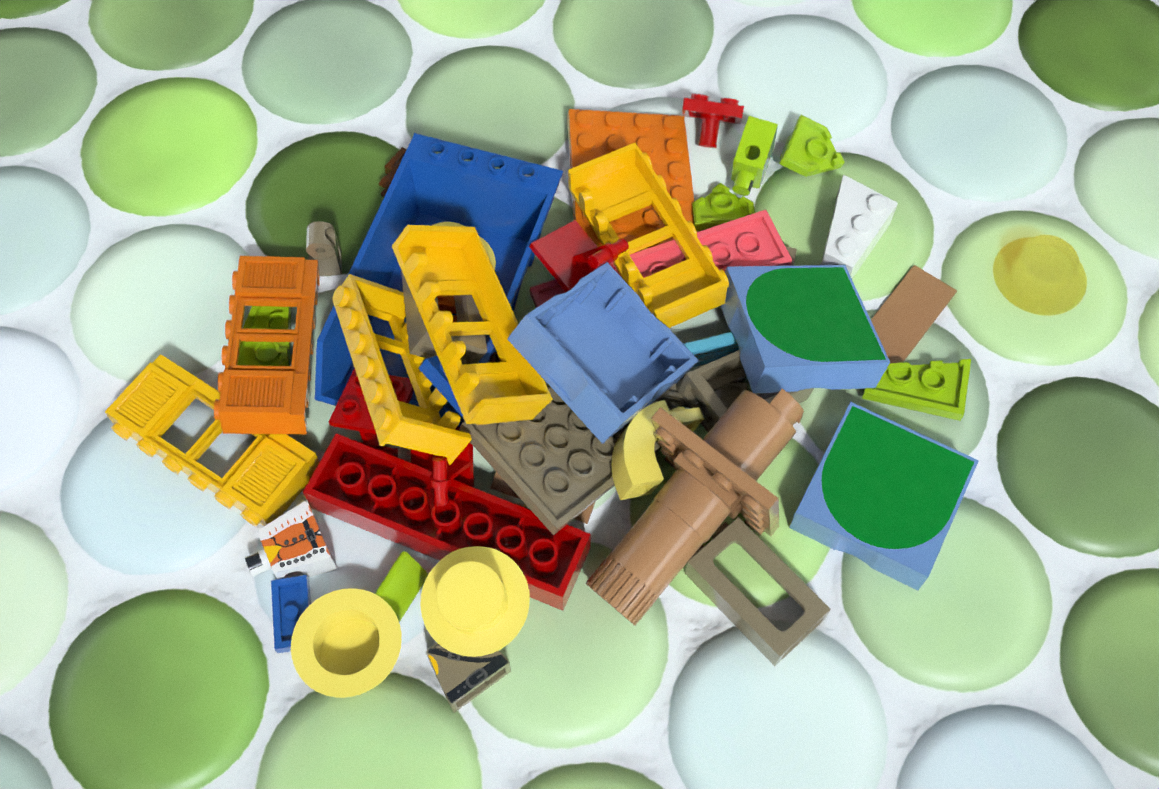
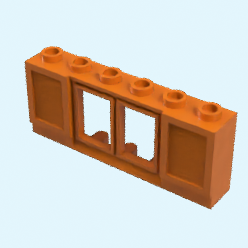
[214,256,320,434]

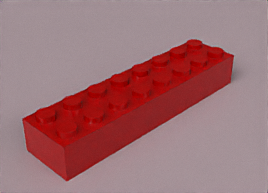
[303,433,591,611]

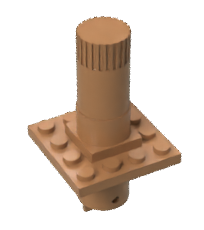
[585,389,804,626]

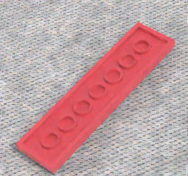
[530,210,792,308]

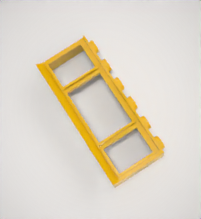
[332,274,472,465]

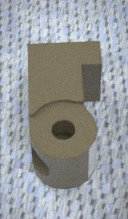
[306,222,342,276]

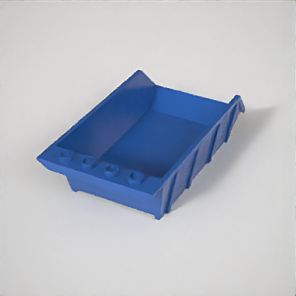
[315,133,563,427]

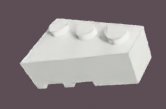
[821,174,898,279]

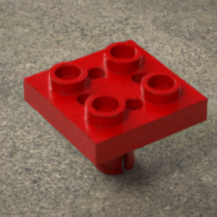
[682,94,744,148]

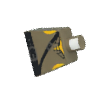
[426,630,511,713]

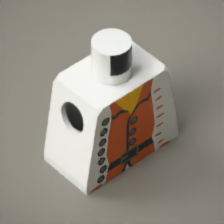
[245,501,337,579]

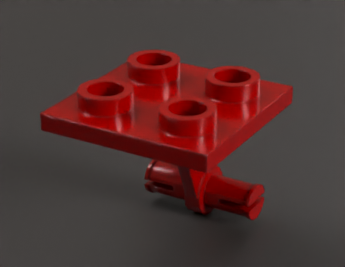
[529,220,629,292]
[328,369,414,457]
[411,426,474,506]

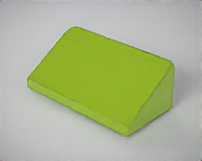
[375,551,428,622]

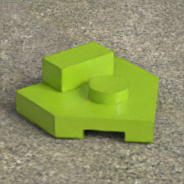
[779,114,845,177]
[692,183,755,231]

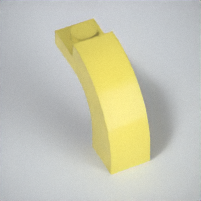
[611,400,704,500]

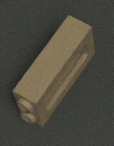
[401,270,487,364]
[678,350,814,432]
[685,518,831,666]

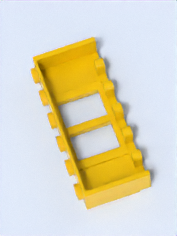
[568,143,729,328]
[392,225,553,425]
[105,354,319,527]

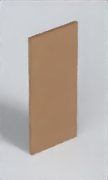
[871,265,957,363]

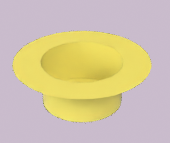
[420,546,530,657]
[291,588,402,698]

